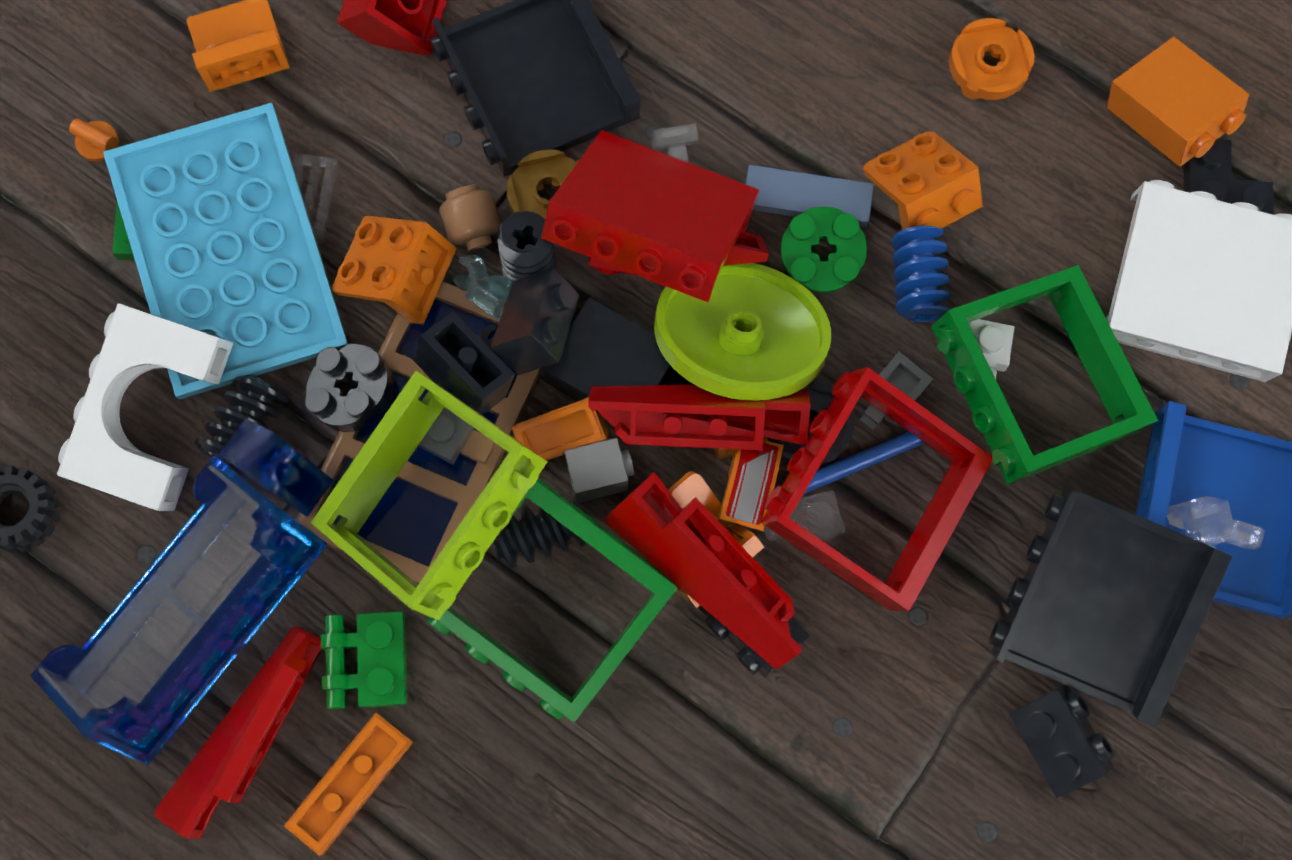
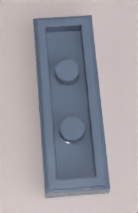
[746,165,874,228]

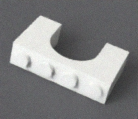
[57,303,233,511]

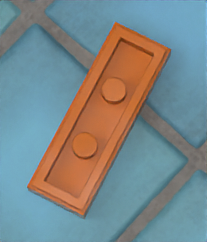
[284,713,413,856]

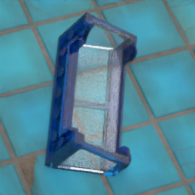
[30,455,328,765]

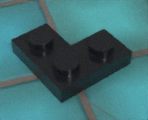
[1184,139,1274,215]

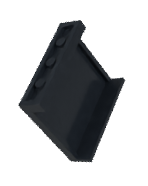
[430,0,640,177]
[989,485,1233,727]

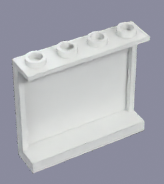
[1105,180,1292,382]

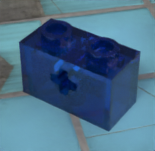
[218,419,334,517]

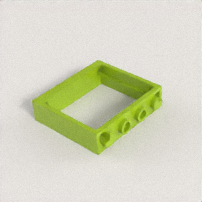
[311,370,547,620]

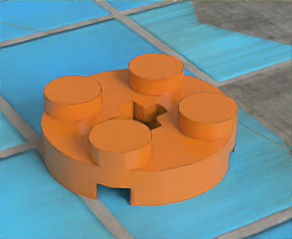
[949,18,1034,100]

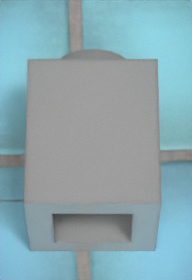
[564,438,634,503]

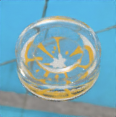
[1214,519,1265,549]

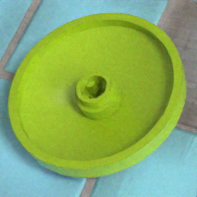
[654,263,831,401]

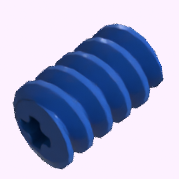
[891,226,951,322]

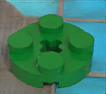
[780,206,867,294]

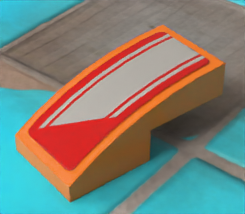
[717,439,783,531]

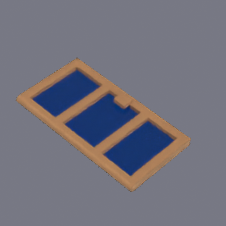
[291,281,543,584]

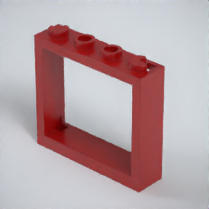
[760,367,993,611]

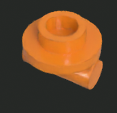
[69,118,119,162]

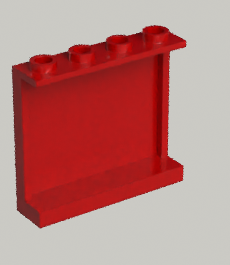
[541,130,760,302]

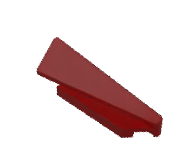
[588,385,811,450]
[604,472,802,669]
[154,627,322,839]

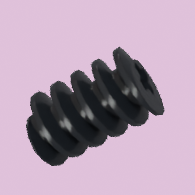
[497,211,556,287]
[194,375,289,474]
[493,494,587,569]

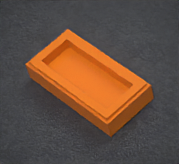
[511,397,610,461]

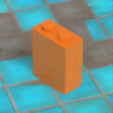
[1107,36,1250,167]

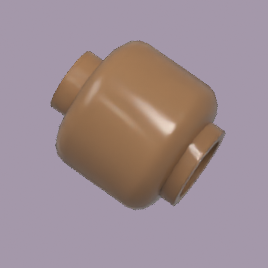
[439,184,501,251]

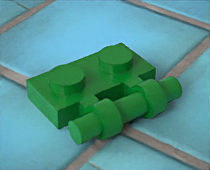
[321,611,407,710]

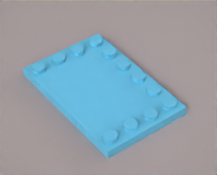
[103,103,348,399]

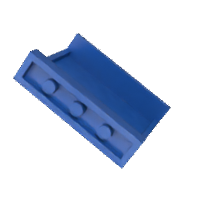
[1136,401,1292,619]

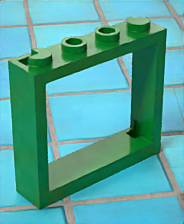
[931,265,1158,485]
[427,478,678,722]

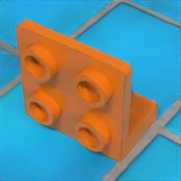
[186,0,290,92]
[331,216,457,325]

